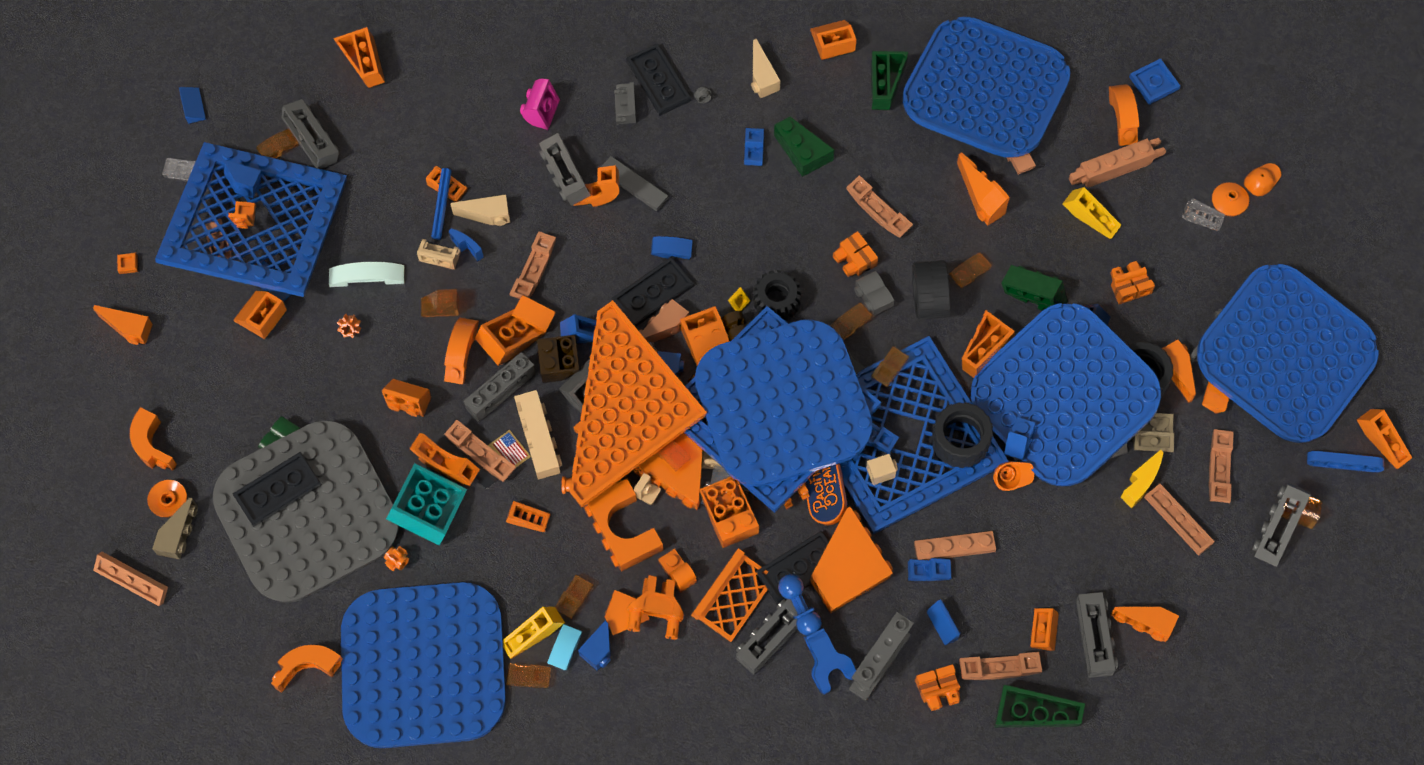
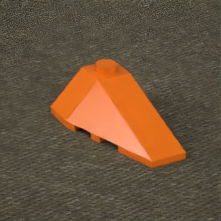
[957,153,1010,226]

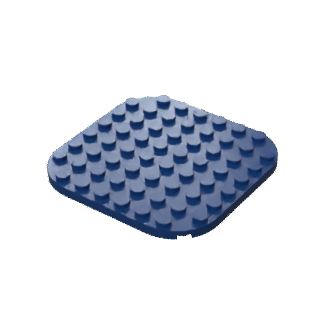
[903,17,1070,158]
[1197,264,1379,443]
[971,303,1161,486]
[695,320,872,487]
[341,582,506,748]

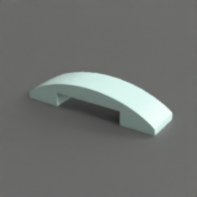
[329,262,404,287]

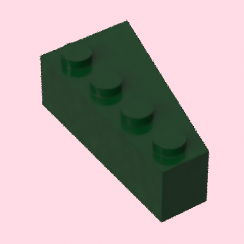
[994,685,1085,728]

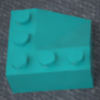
[386,463,467,545]

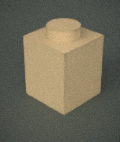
[866,454,898,485]

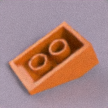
[475,309,547,366]

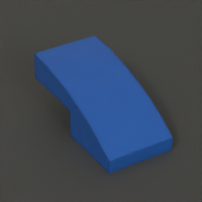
[744,128,764,166]
[449,228,484,261]
[651,236,692,260]
[867,423,899,454]
[908,558,951,581]

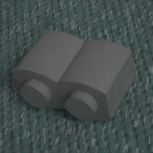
[854,271,894,316]

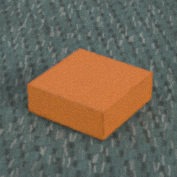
[117,253,138,274]

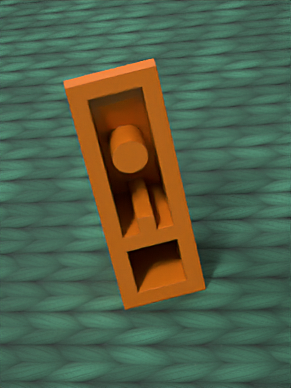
[93,305,153,345]
[1162,340,1196,403]
[1357,409,1412,469]

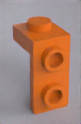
[228,201,256,229]

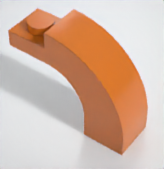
[1109,84,1139,146]
[573,165,619,207]
[444,317,479,385]
[130,407,177,470]
[410,433,480,485]
[271,645,342,693]

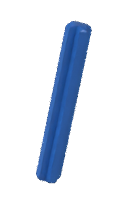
[431,168,451,240]

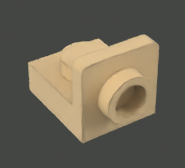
[634,473,661,505]

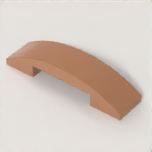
[846,175,913,238]
[510,232,556,299]
[444,420,516,482]
[1209,429,1233,503]
[959,652,1042,680]

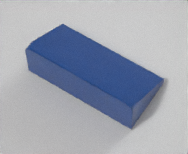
[179,87,206,124]
[927,599,960,645]

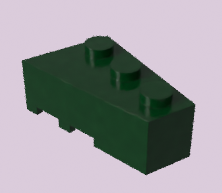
[871,51,908,110]
[774,117,834,177]
[1001,265,1068,311]

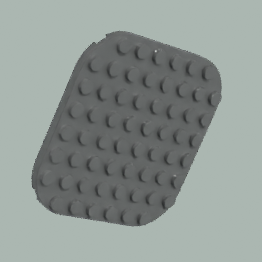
[213,421,399,603]

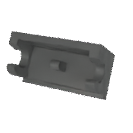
[614,82,636,124]

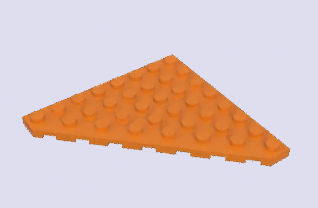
[569,300,707,508]

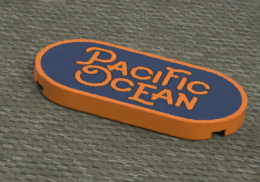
[804,463,847,525]

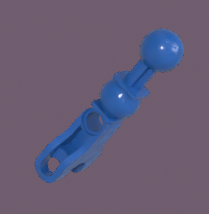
[778,574,856,695]

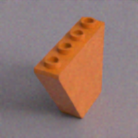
[634,433,703,510]
[809,507,893,614]

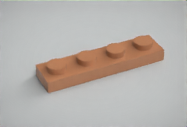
[1144,484,1215,556]
[914,531,996,560]
[93,552,168,606]

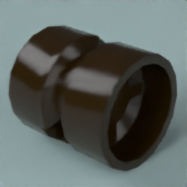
[721,311,747,341]

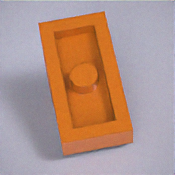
[658,549,697,593]

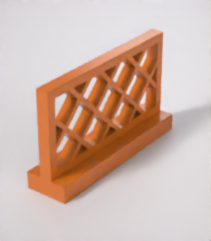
[691,548,768,642]

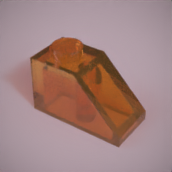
[421,289,459,317]

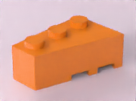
[333,27,385,88]
[962,310,1015,378]

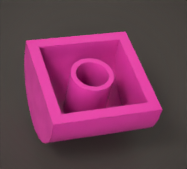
[520,79,560,130]

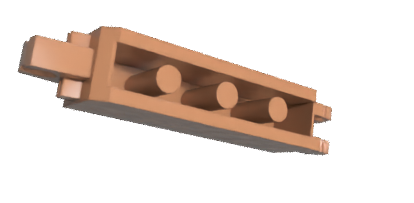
[1069,138,1166,187]

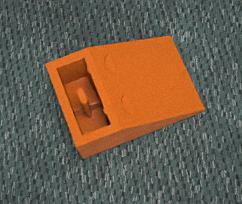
[680,306,730,366]
[699,477,759,548]

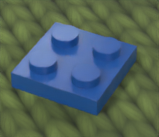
[1129,59,1180,104]

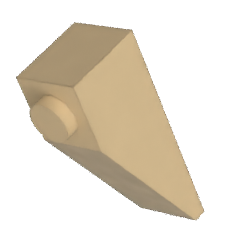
[751,39,780,98]
[451,195,510,226]

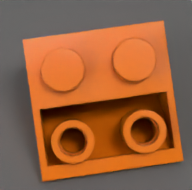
[810,20,856,60]
[234,291,287,339]
[382,379,432,417]

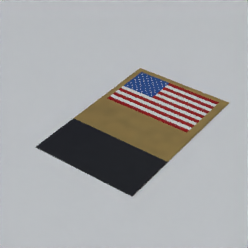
[468,430,531,489]

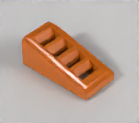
[426,166,468,202]
[506,501,550,532]

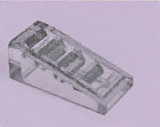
[1182,198,1225,231]

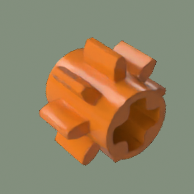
[337,314,361,338]
[384,546,409,571]

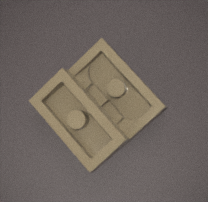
[1133,413,1174,452]

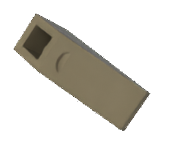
[152,498,198,559]

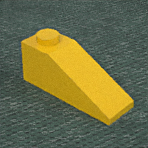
[1063,187,1121,239]
[503,607,565,659]

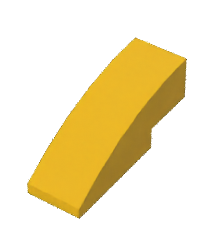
[1121,450,1164,509]

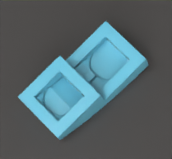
[547,624,582,670]

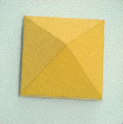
[728,287,751,311]

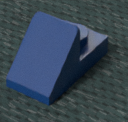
[1004,417,1036,460]

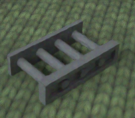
[849,612,914,701]

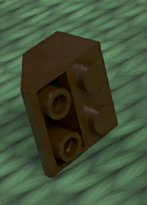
[537,335,579,383]

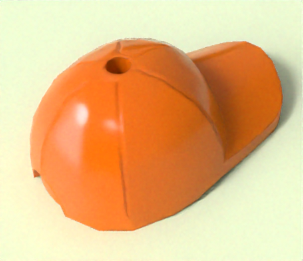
[1244,163,1281,196]
[993,461,1034,491]

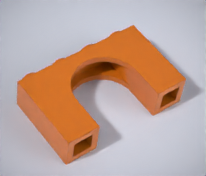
[584,479,664,572]

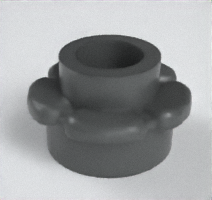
[694,87,712,103]

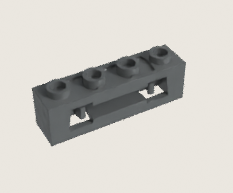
[281,99,339,169]
[539,133,591,206]
[463,352,536,423]
[1252,482,1311,567]
[1076,592,1118,678]
[736,599,797,675]

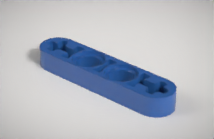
[1307,451,1384,472]

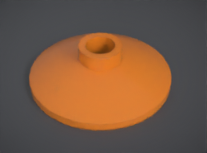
[1212,182,1249,216]
[147,480,187,517]

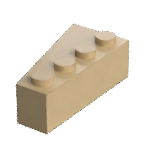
[514,390,562,480]

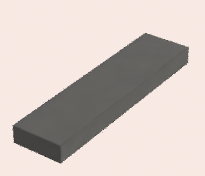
[601,156,668,211]

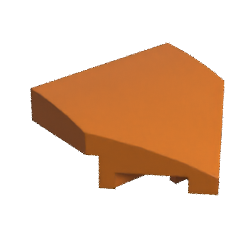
[604,590,650,635]

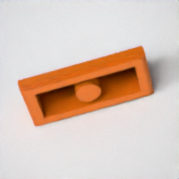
[512,295,555,332]
[1202,381,1229,413]
[1030,608,1059,651]

